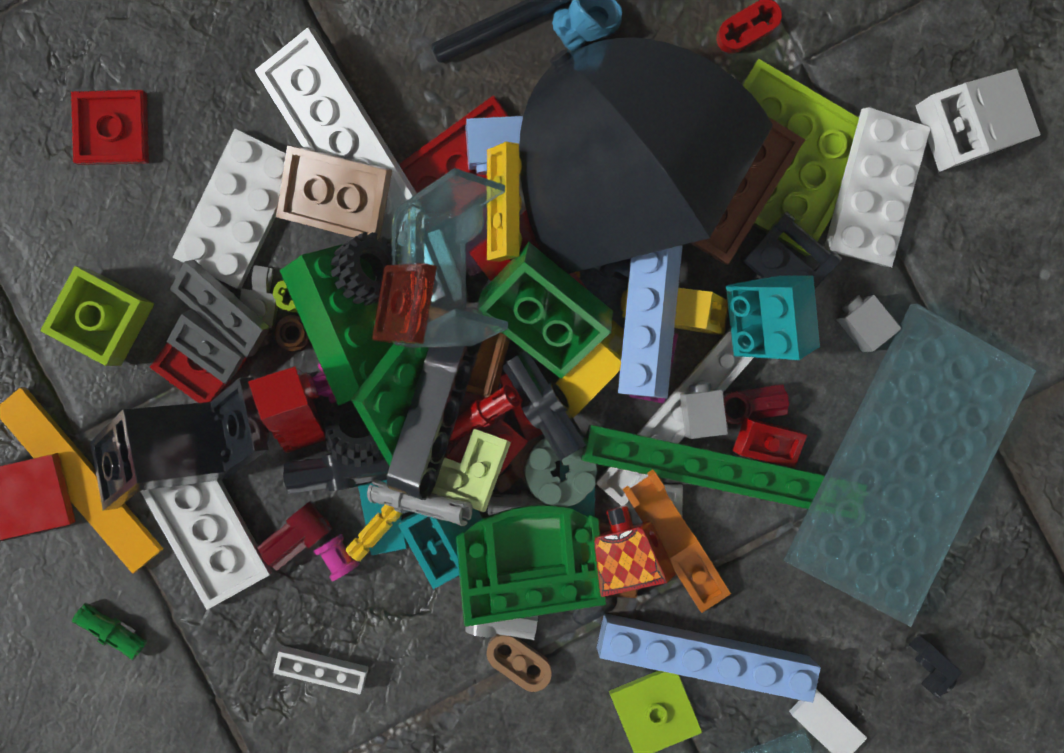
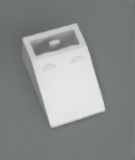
[916,68,1041,172]

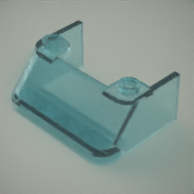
[390,168,508,348]

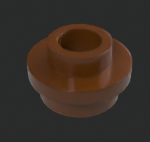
[274,315,310,351]

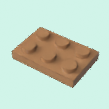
[276,145,392,240]

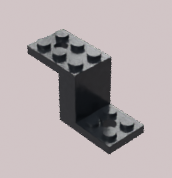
[91,377,269,511]

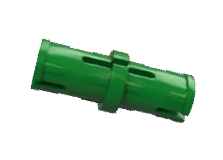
[72,602,147,660]

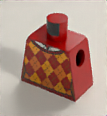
[594,505,676,597]

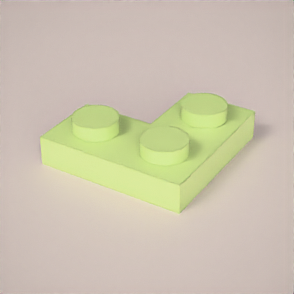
[432,429,511,512]

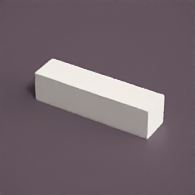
[273,646,369,694]

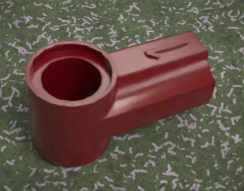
[723,384,789,424]
[257,501,333,571]

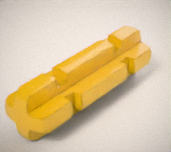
[346,505,403,562]

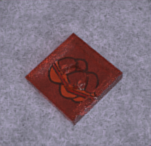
[372,263,437,344]

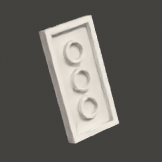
[824,107,931,267]
[173,129,286,290]
[140,480,273,610]

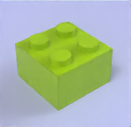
[40,266,155,366]

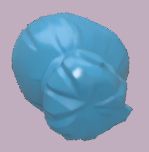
[552,0,622,52]

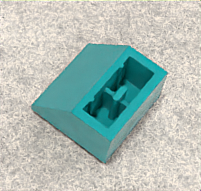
[726,276,820,360]
[398,508,483,589]

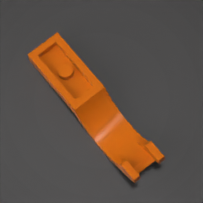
[622,469,731,613]

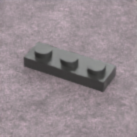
[170,260,271,358]

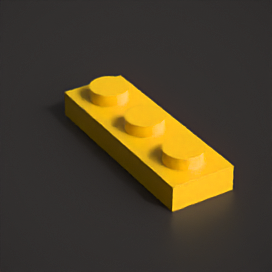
[487,142,522,262]

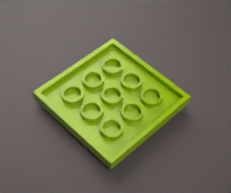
[743,59,859,256]

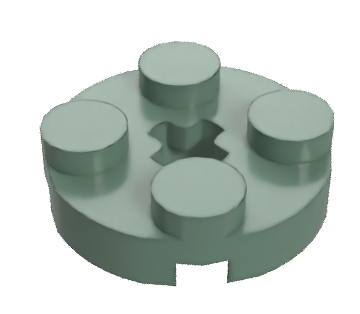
[523,438,597,507]

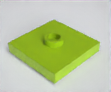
[609,671,702,753]

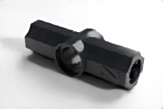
[502,351,588,461]
[283,453,389,494]

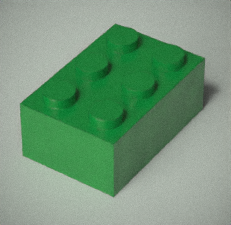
[476,242,613,379]

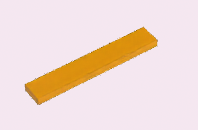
[0,387,164,574]

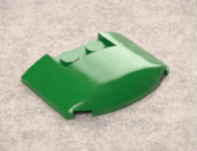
[456,505,606,627]

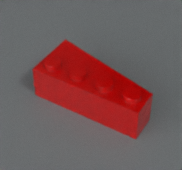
[248,366,325,453]

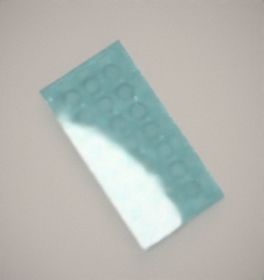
[783,304,1036,627]

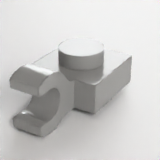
[240,265,278,330]

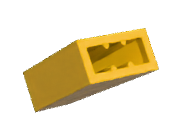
[621,282,729,336]
[555,320,624,418]

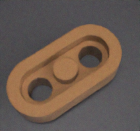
[487,634,552,692]

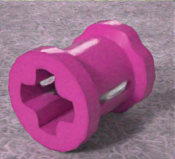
[314,534,360,581]

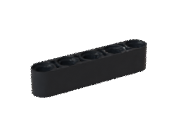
[387,317,483,500]

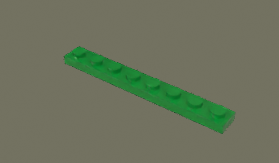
[581,424,866,520]

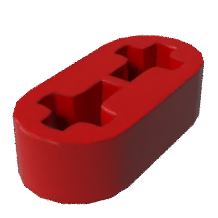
[716,0,782,54]

